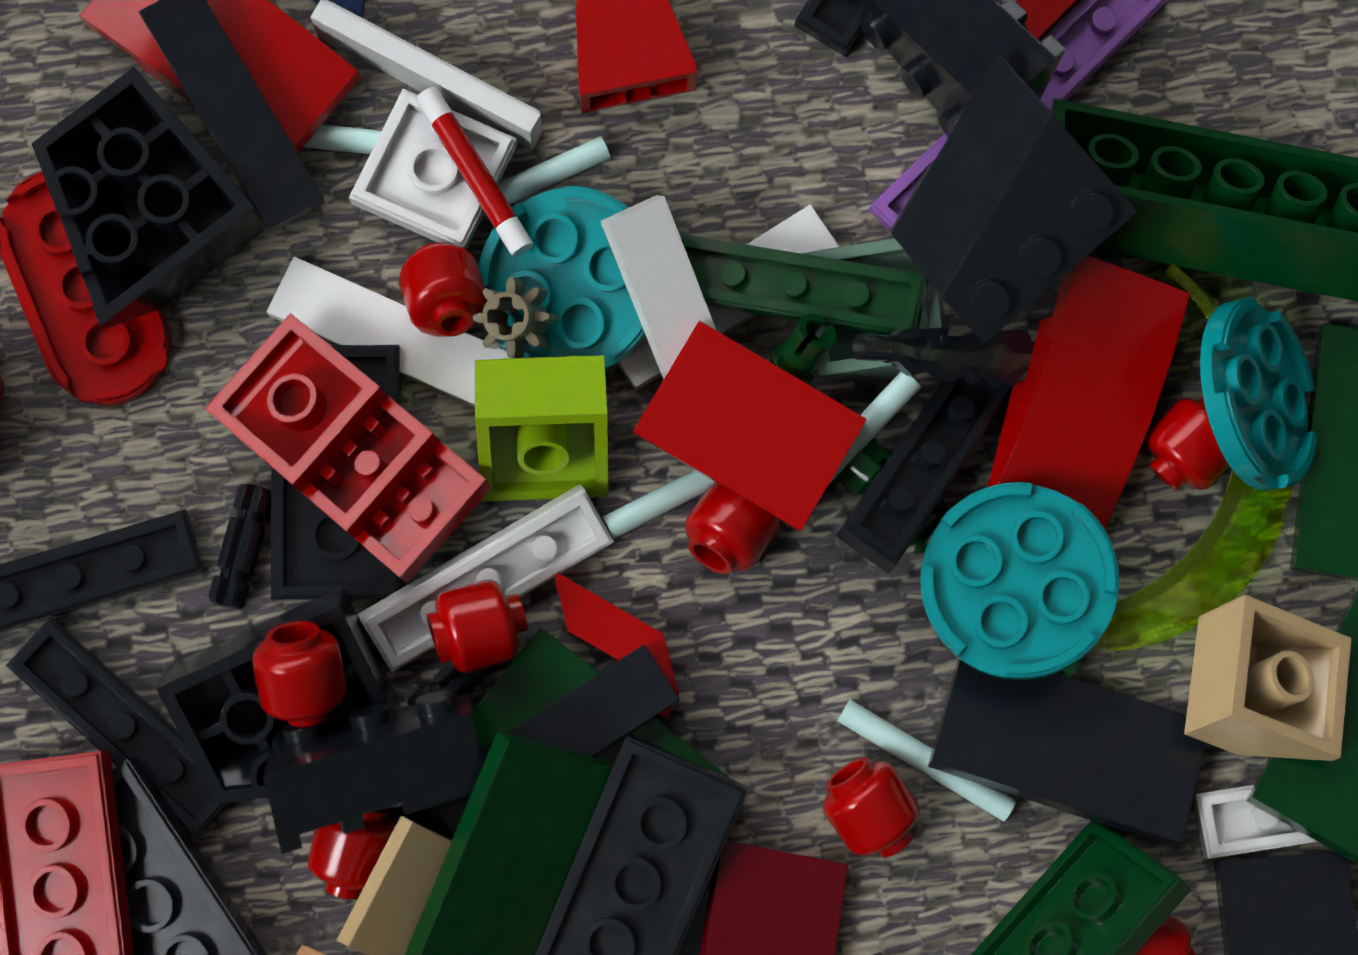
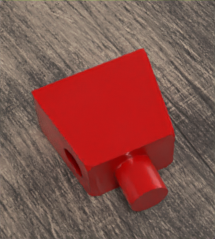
[576,0,697,113]

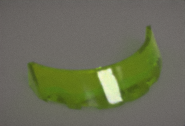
[1095,264,1292,652]

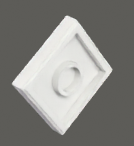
[349,89,517,249]

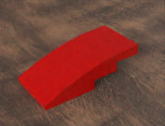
[79,0,362,154]
[988,255,1190,529]
[204,313,492,584]

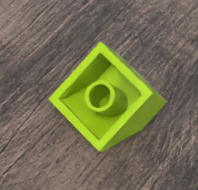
[475,355,608,502]

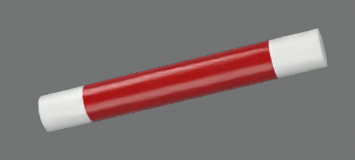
[415,86,534,257]

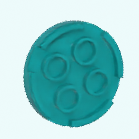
[479,186,647,370]
[1200,297,1318,491]
[920,482,1119,680]

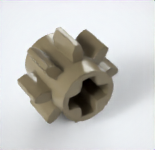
[473,277,558,358]

